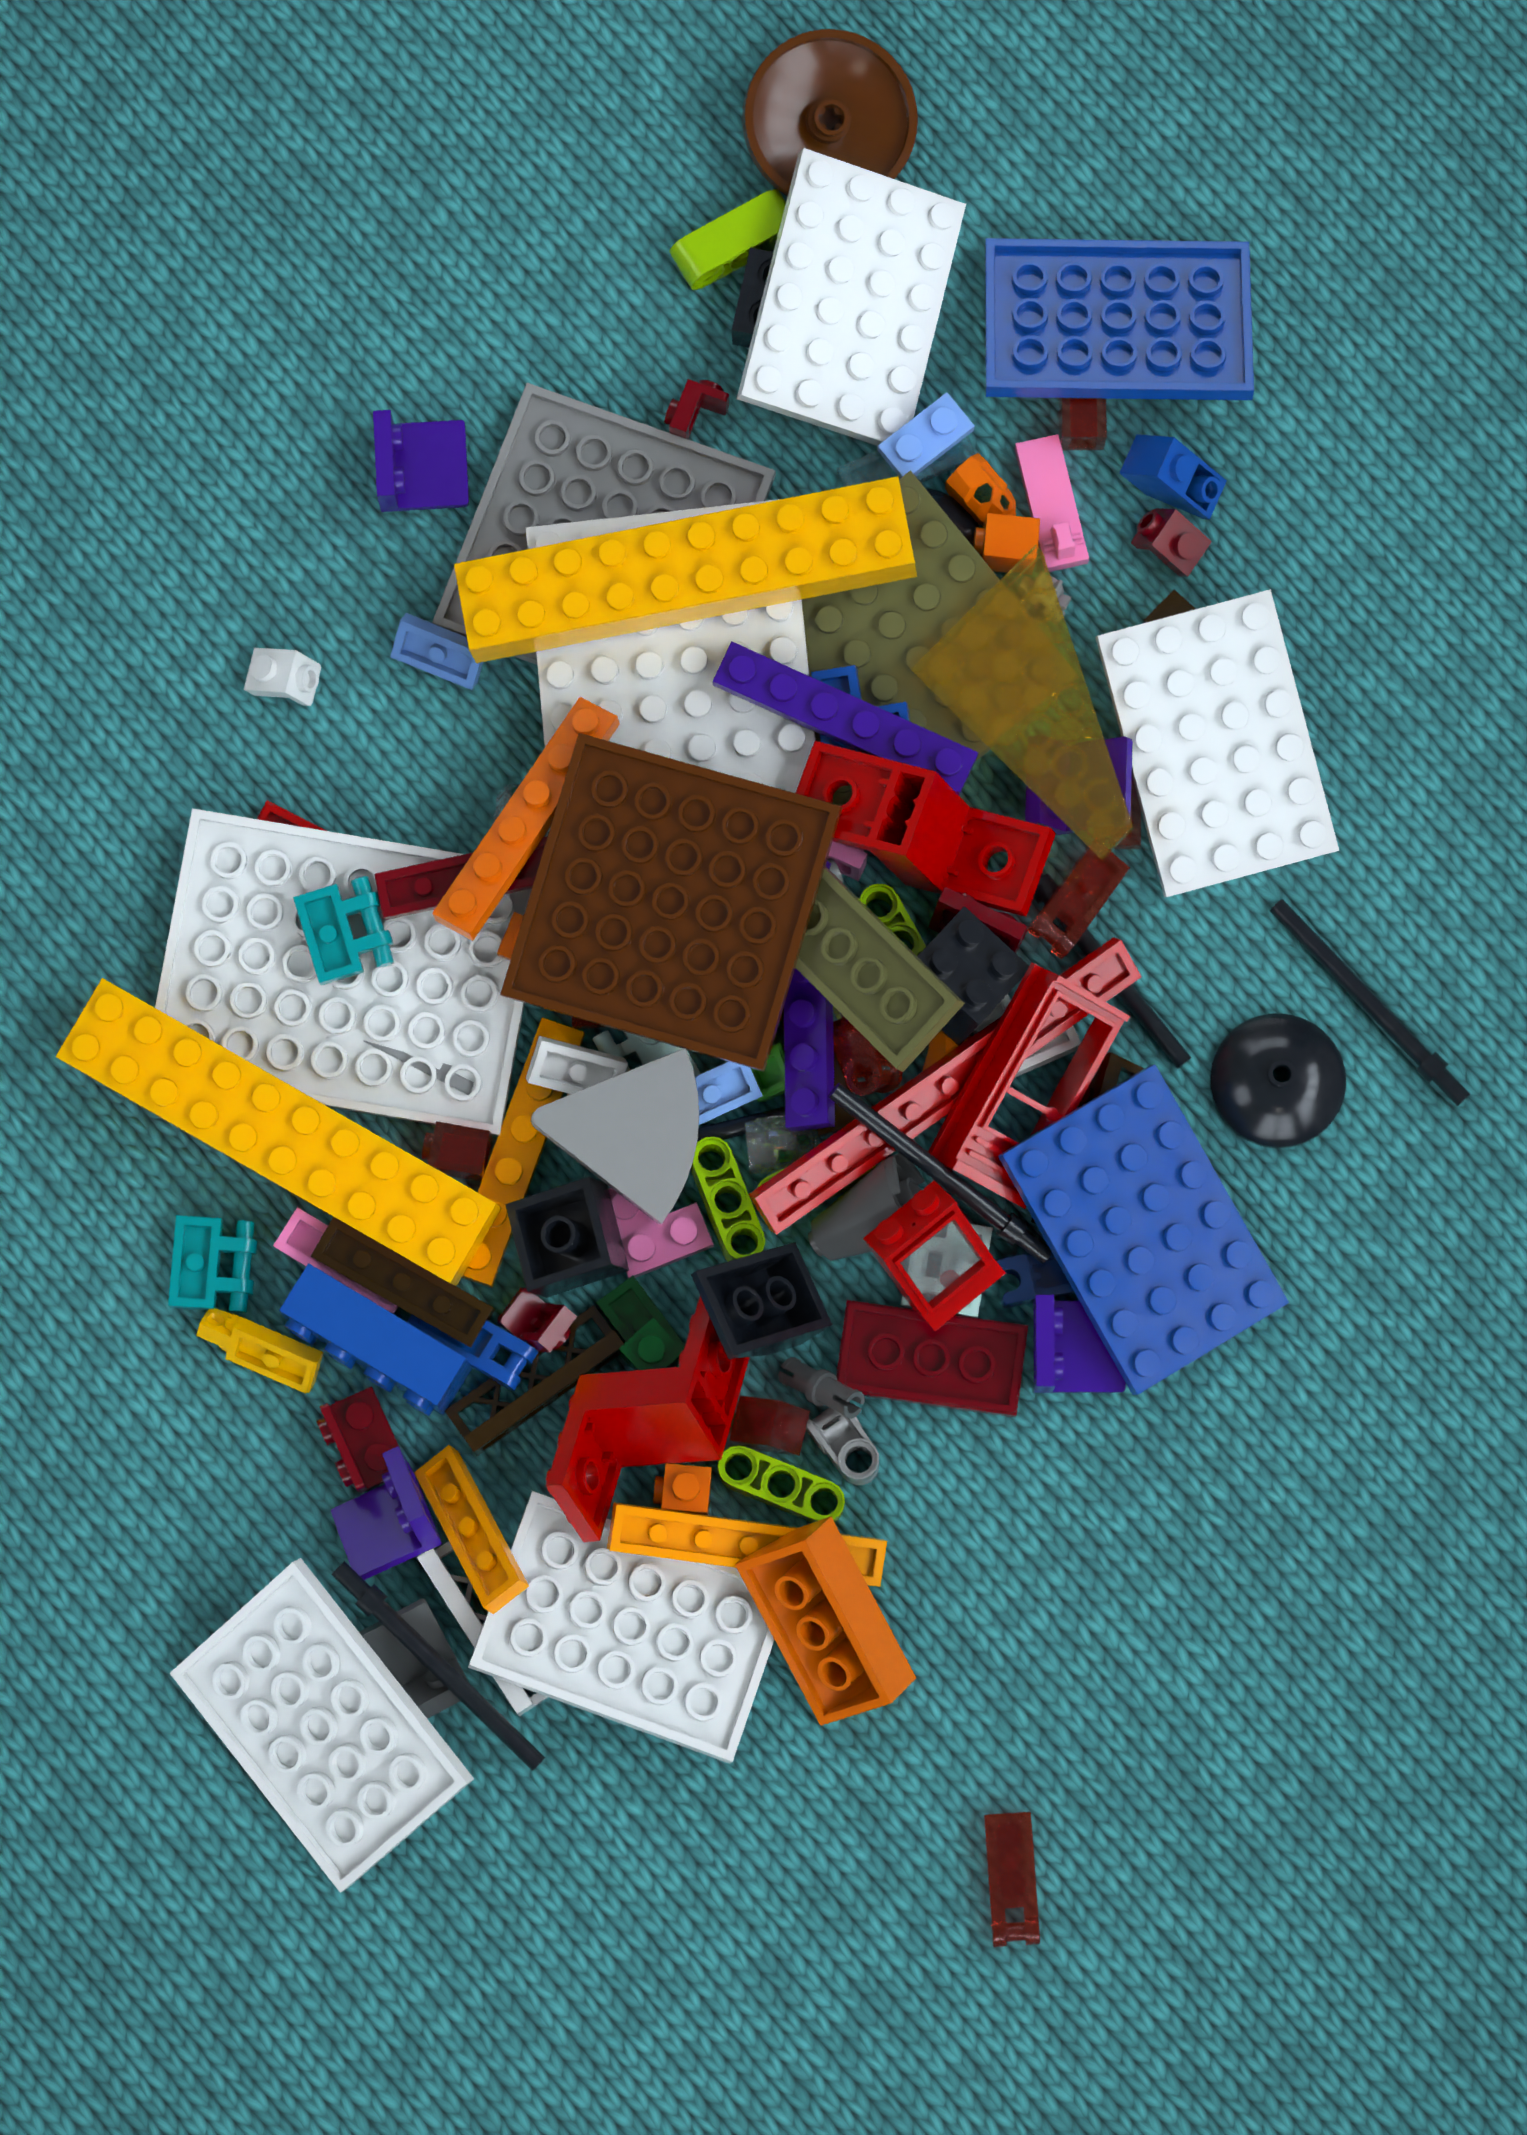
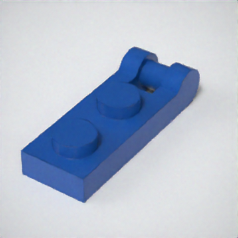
[407,1315,538,1391]

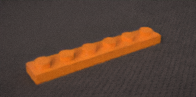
[432,697,620,941]

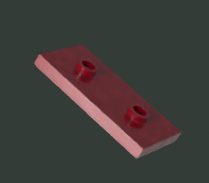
[836,1300,1029,1418]

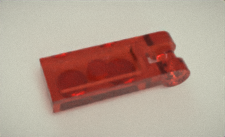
[1026,839,1130,959]
[984,1812,1040,1947]

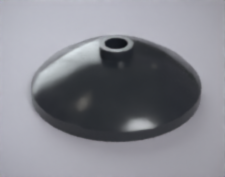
[1210,1013,1346,1148]

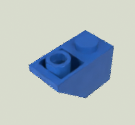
[1119,434,1227,520]

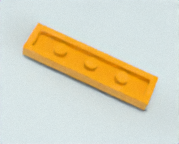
[414,1445,529,1614]

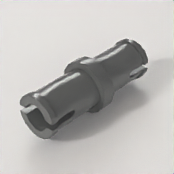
[778,1357,865,1419]

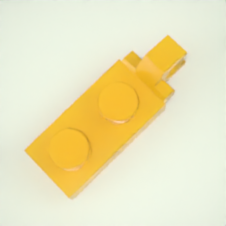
[196,1308,324,1394]

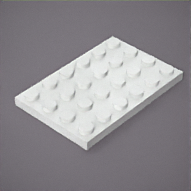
[737,148,966,446]
[1095,589,1339,897]
[468,1491,775,1764]
[170,1558,474,1893]

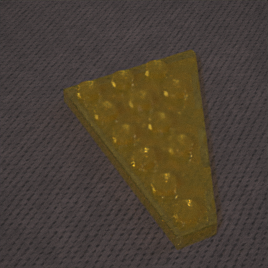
[911,545,1134,860]

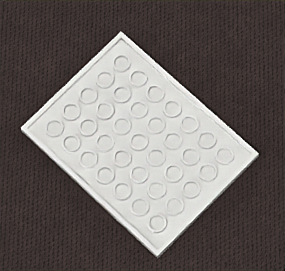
[525,499,816,793]
[155,808,532,1136]

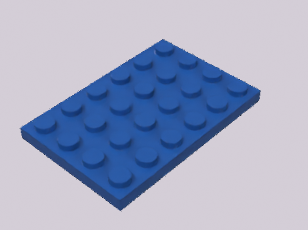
[985,238,1254,400]
[998,1064,1289,1395]

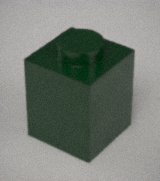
[619,1318,683,1370]

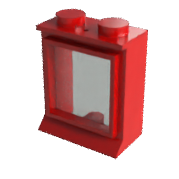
[863,1180,1006,1331]

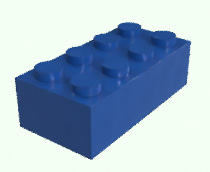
[279,1263,472,1416]

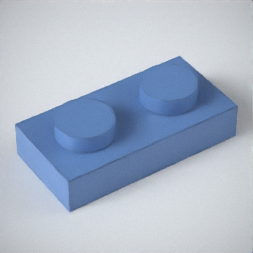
[390,613,483,690]

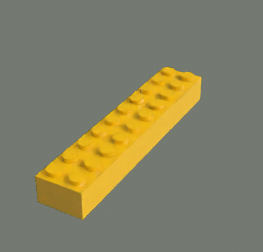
[454,476,917,663]
[55,978,501,1286]

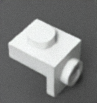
[244,648,321,706]

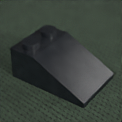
[691,1242,832,1359]

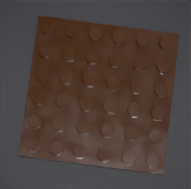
[500,733,842,1072]

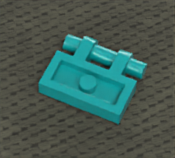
[293,876,394,985]
[168,1215,258,1313]

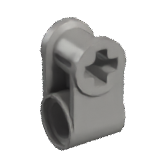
[801,1407,879,1485]

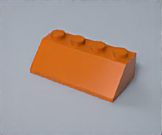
[735,1517,916,1726]

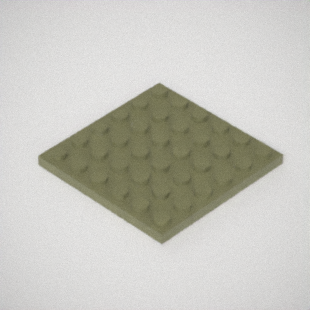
[802,470,1079,806]

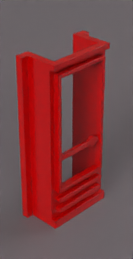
[928,962,1130,1209]

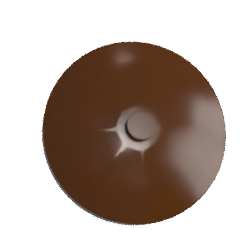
[742,29,918,196]

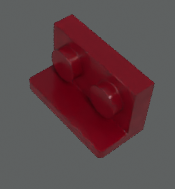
[928,887,1027,953]
[316,1386,400,1494]

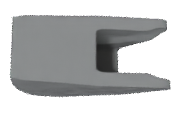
[531,1048,699,1224]

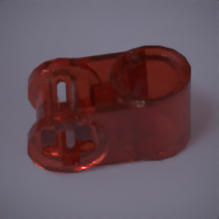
[833,1016,903,1096]

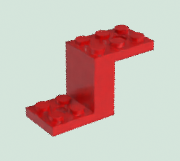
[796,741,1056,917]
[546,1297,750,1542]

